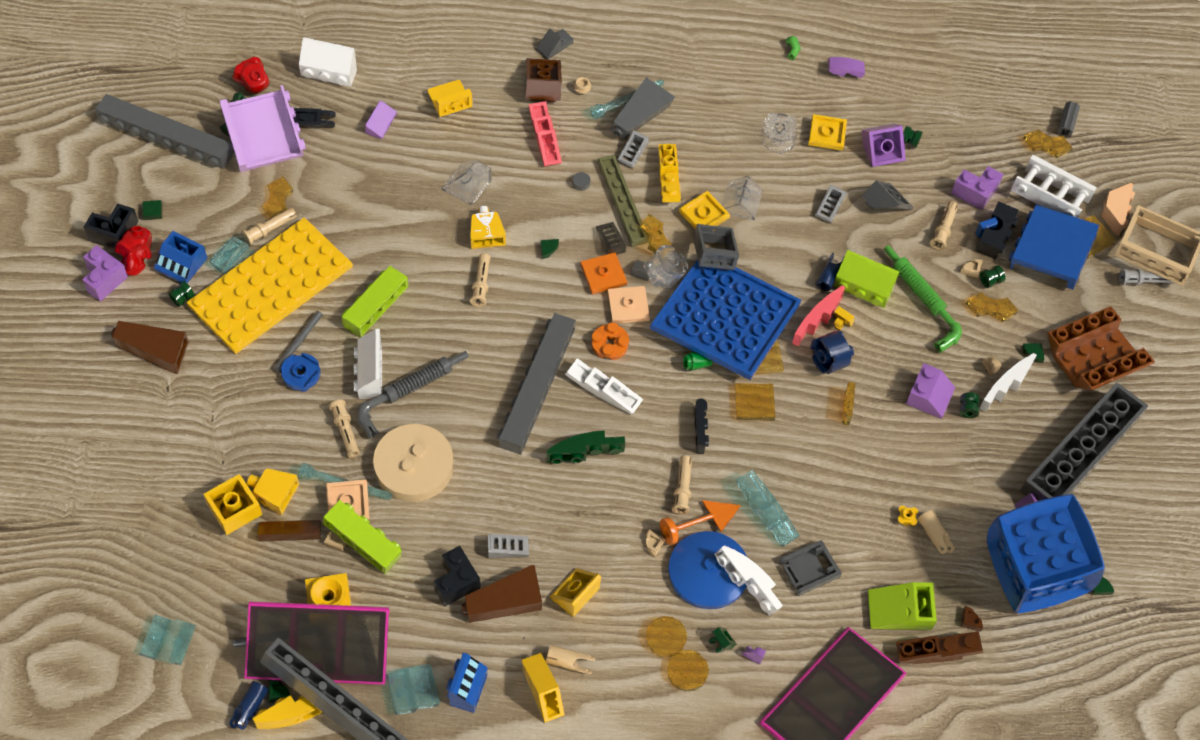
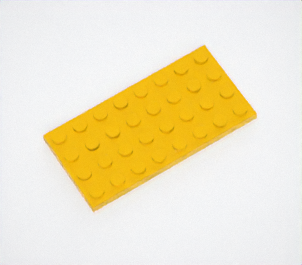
[187,217,353,354]

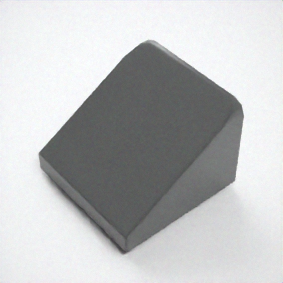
[631,260,654,281]

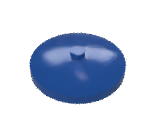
[668,531,747,609]

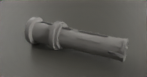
[1119,268,1175,285]

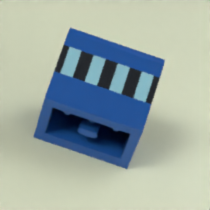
[154,231,207,284]
[446,652,488,713]

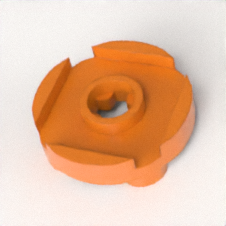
[592,322,629,360]

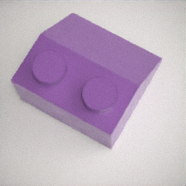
[862,123,906,167]
[906,363,955,419]

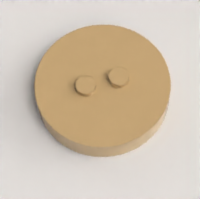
[373,424,454,502]

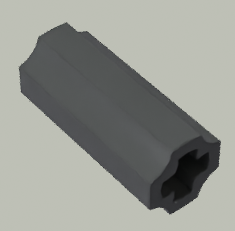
[1057,101,1080,138]

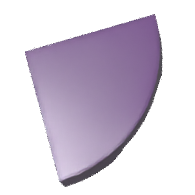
[742,646,766,664]

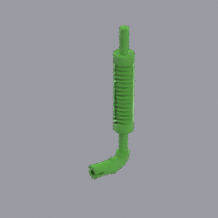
[884,245,962,353]

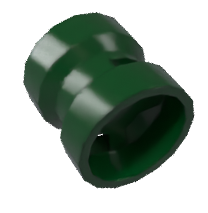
[903,126,923,148]
[980,265,1006,289]
[168,281,195,307]
[960,392,980,418]

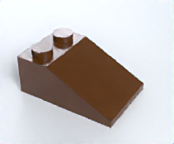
[525,58,562,102]

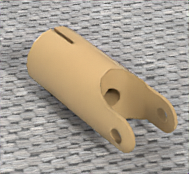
[918,510,954,554]
[546,645,595,674]

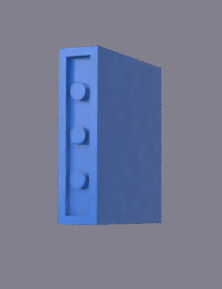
[1008,205,1099,290]

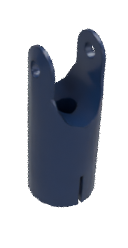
[815,253,845,291]
[229,681,269,730]

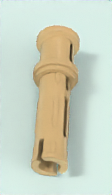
[930,201,959,250]
[242,208,297,245]
[470,253,491,307]
[329,400,360,458]
[672,456,692,515]

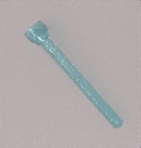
[590,79,664,120]
[298,463,392,500]

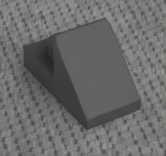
[536,29,574,59]

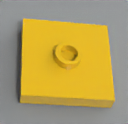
[808,114,847,151]
[679,191,730,230]

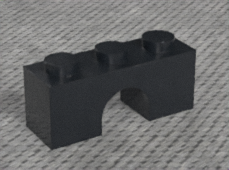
[975,201,1019,259]

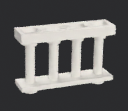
[1011,155,1097,218]

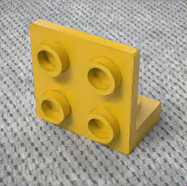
[428,80,472,117]

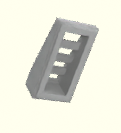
[617,130,649,168]
[815,185,847,223]
[488,534,529,558]

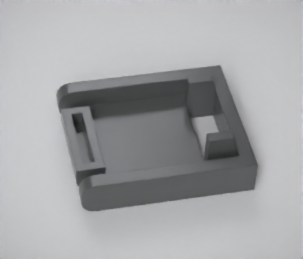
[779,540,842,596]

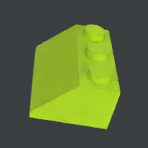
[834,250,899,308]

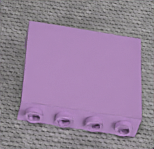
[220,85,306,172]

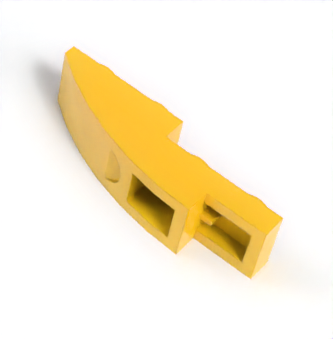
[658,144,681,202]
[253,695,323,729]

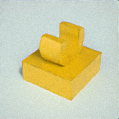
[834,306,855,330]

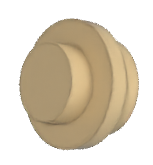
[574,77,591,94]

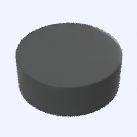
[572,172,591,191]

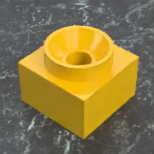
[203,474,263,535]
[305,573,354,626]

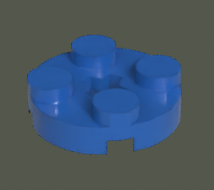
[281,353,321,392]

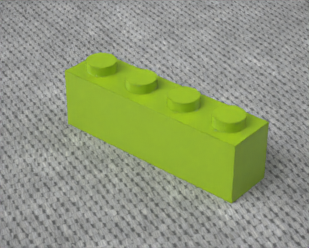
[342,266,408,338]
[323,500,402,575]

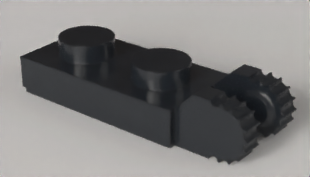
[293,108,336,128]
[694,398,709,454]

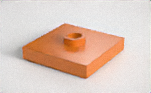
[580,252,627,295]

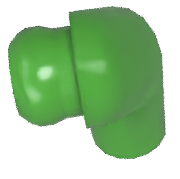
[786,36,801,60]

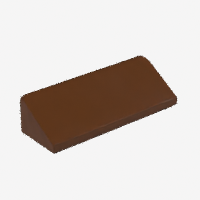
[258,520,321,542]

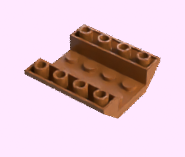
[1048,306,1155,391]

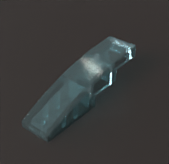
[735,470,800,547]

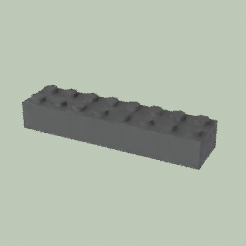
[1020,382,1148,501]

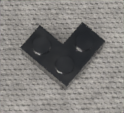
[83,203,139,248]
[434,546,480,607]

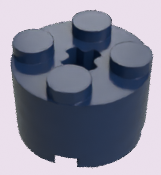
[810,330,854,374]

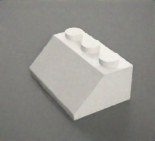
[299,38,357,87]
[354,329,382,399]

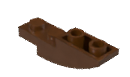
[896,631,983,664]

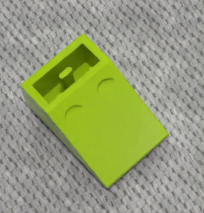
[868,582,937,631]

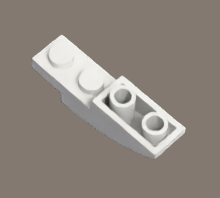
[714,546,783,616]

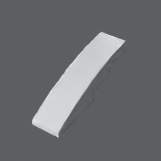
[979,353,1037,412]
[565,358,643,415]

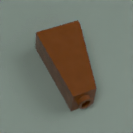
[111,321,189,374]
[462,565,542,623]

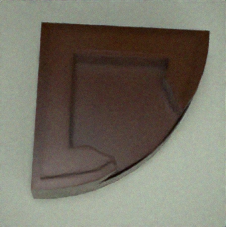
[961,606,983,631]

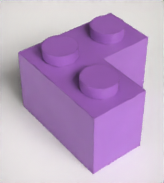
[951,166,1004,210]
[82,245,128,302]

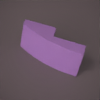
[828,57,865,78]

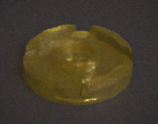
[646,616,687,658]
[667,650,709,692]

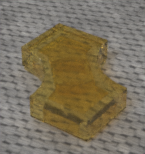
[1023,129,1073,158]
[262,176,294,219]
[639,214,672,258]
[966,292,1019,322]

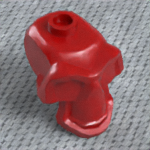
[232,56,269,94]
[115,226,152,276]

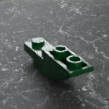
[547,430,625,464]

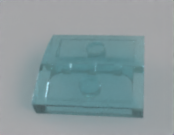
[209,236,256,275]
[139,614,196,665]
[386,664,440,715]

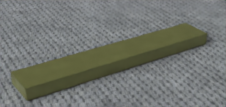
[597,154,649,247]

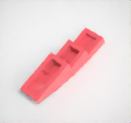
[528,101,562,167]
[792,286,845,346]

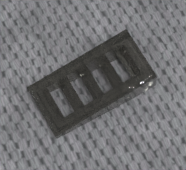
[596,222,626,255]

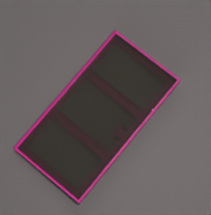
[244,601,390,685]
[759,627,907,740]

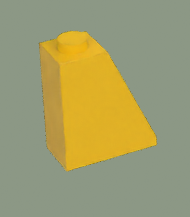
[521,653,564,723]

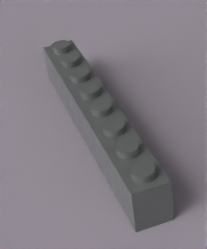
[95,94,234,169]
[497,313,576,455]
[260,638,408,740]

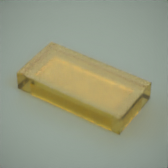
[842,382,856,425]

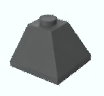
[862,180,914,210]

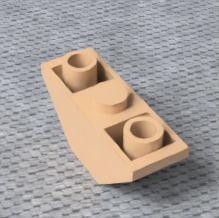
[1101,183,1135,236]

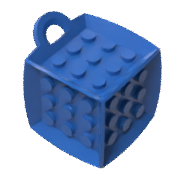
[987,494,1105,614]

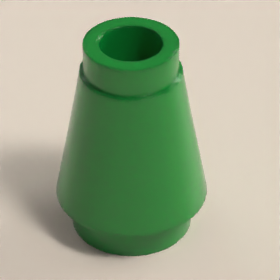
[683,352,713,371]

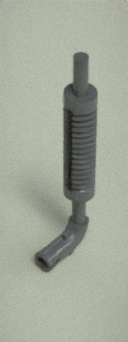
[356,351,469,439]

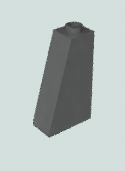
[610,77,675,139]

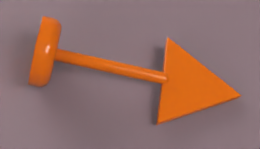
[660,500,741,545]

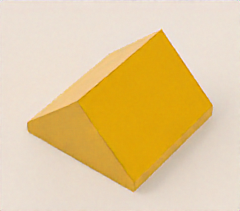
[549,568,601,617]

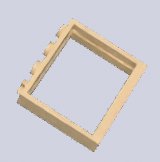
[1114,205,1200,286]

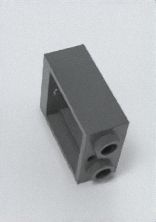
[693,224,739,270]

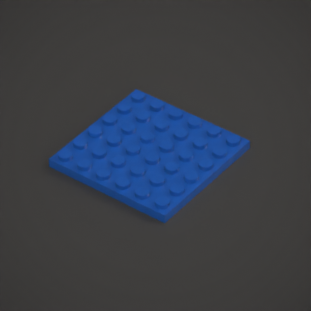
[650,260,801,380]

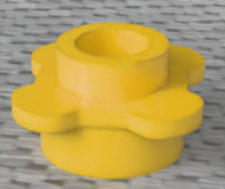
[898,505,918,526]

